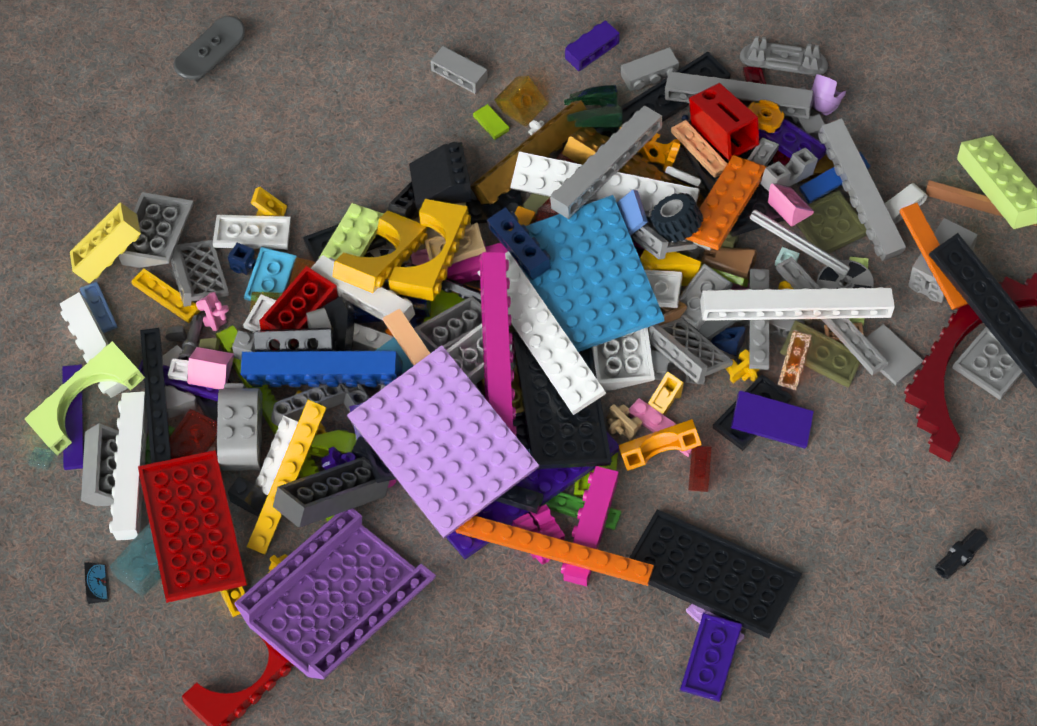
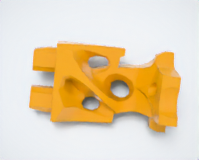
[619,124,680,174]

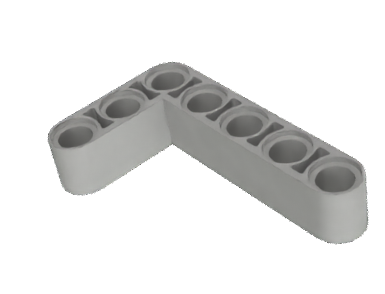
[271,384,369,426]

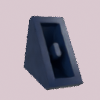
[711,326,746,356]

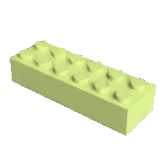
[957,135,1037,229]

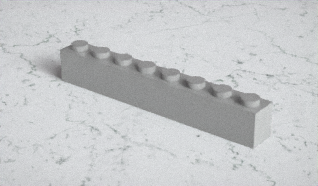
[665,72,813,119]
[550,105,662,219]
[818,118,906,261]

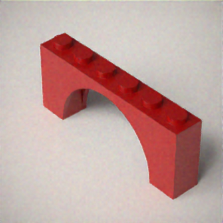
[182,636,293,726]

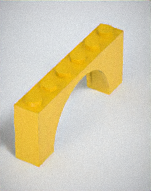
[388,199,471,301]
[333,210,428,293]

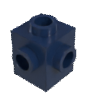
[228,242,256,275]

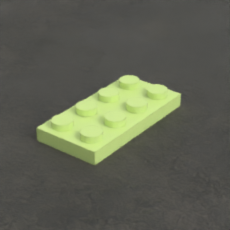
[319,203,384,260]

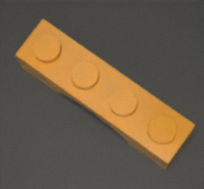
[618,419,702,471]

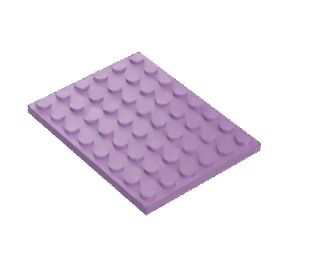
[347,345,539,538]

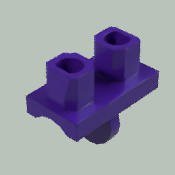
[321,447,357,470]

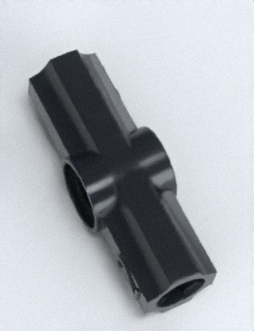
[935,528,988,580]

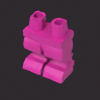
[513,504,565,565]

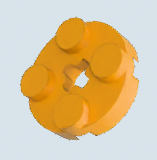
[748,100,784,133]

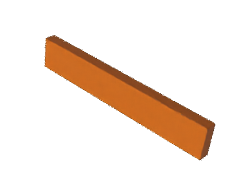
[899,203,968,310]

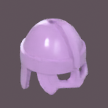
[811,74,846,116]

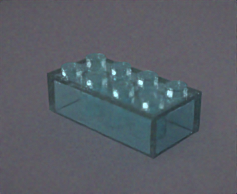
[110,523,161,597]

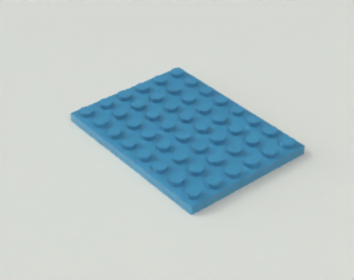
[517,195,665,352]

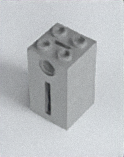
[908,218,978,303]

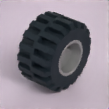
[650,193,703,242]

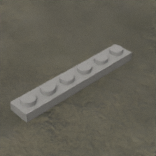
[749,269,769,370]

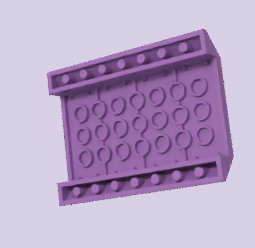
[235,508,436,680]

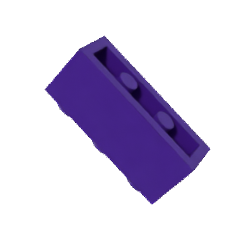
[565,20,620,71]

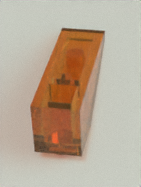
[778,330,812,390]

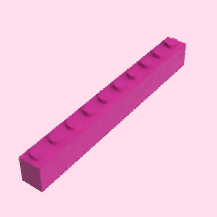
[479,252,516,436]

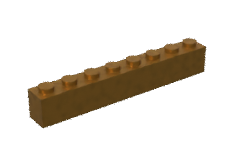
[470,100,593,205]

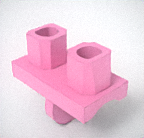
[196,292,229,331]

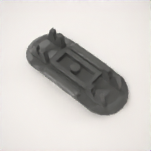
[173,16,245,83]

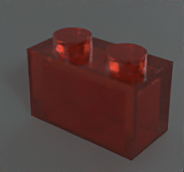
[688,446,712,492]

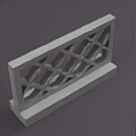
[630,217,697,259]
[170,240,229,307]
[648,318,733,384]

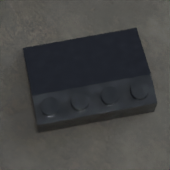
[409,142,472,208]

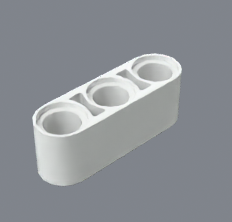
[884,183,928,224]

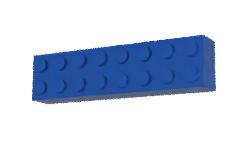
[241,351,403,387]

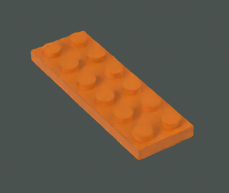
[686,155,767,250]

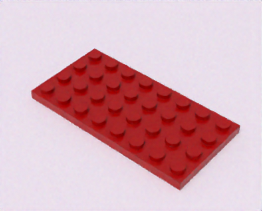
[138,450,247,603]

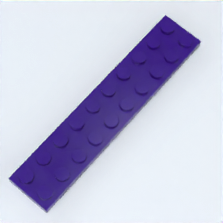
[446,431,620,559]

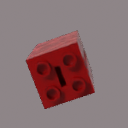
[689,83,759,160]

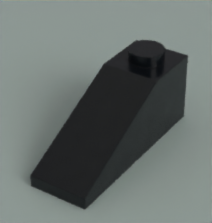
[388,181,417,219]
[321,297,355,351]

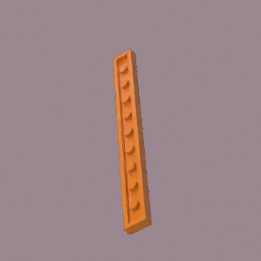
[456,516,654,586]

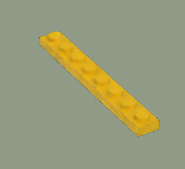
[247,400,327,555]

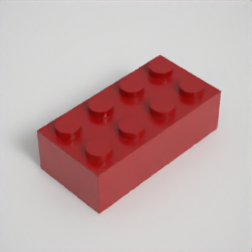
[259,266,338,347]

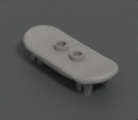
[740,36,828,76]

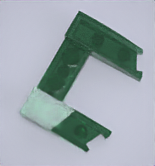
[564,85,623,127]

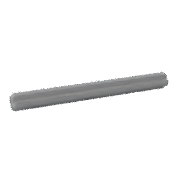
[750,209,850,276]

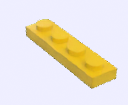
[131,269,201,324]

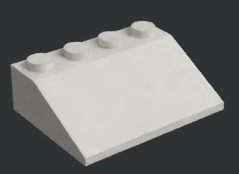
[592,327,655,391]

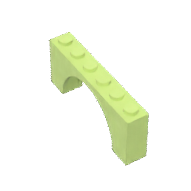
[25,341,145,456]

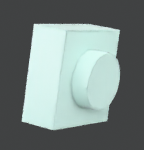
[775,247,800,266]

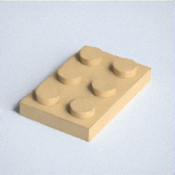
[425,223,486,264]

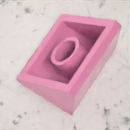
[768,183,814,227]
[187,347,234,389]

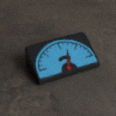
[84,562,108,604]

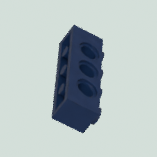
[487,207,551,280]

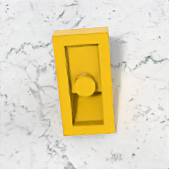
[251,187,287,216]
[648,372,684,415]

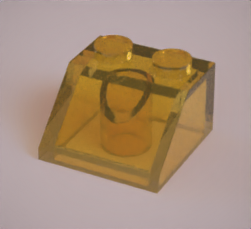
[494,75,548,127]

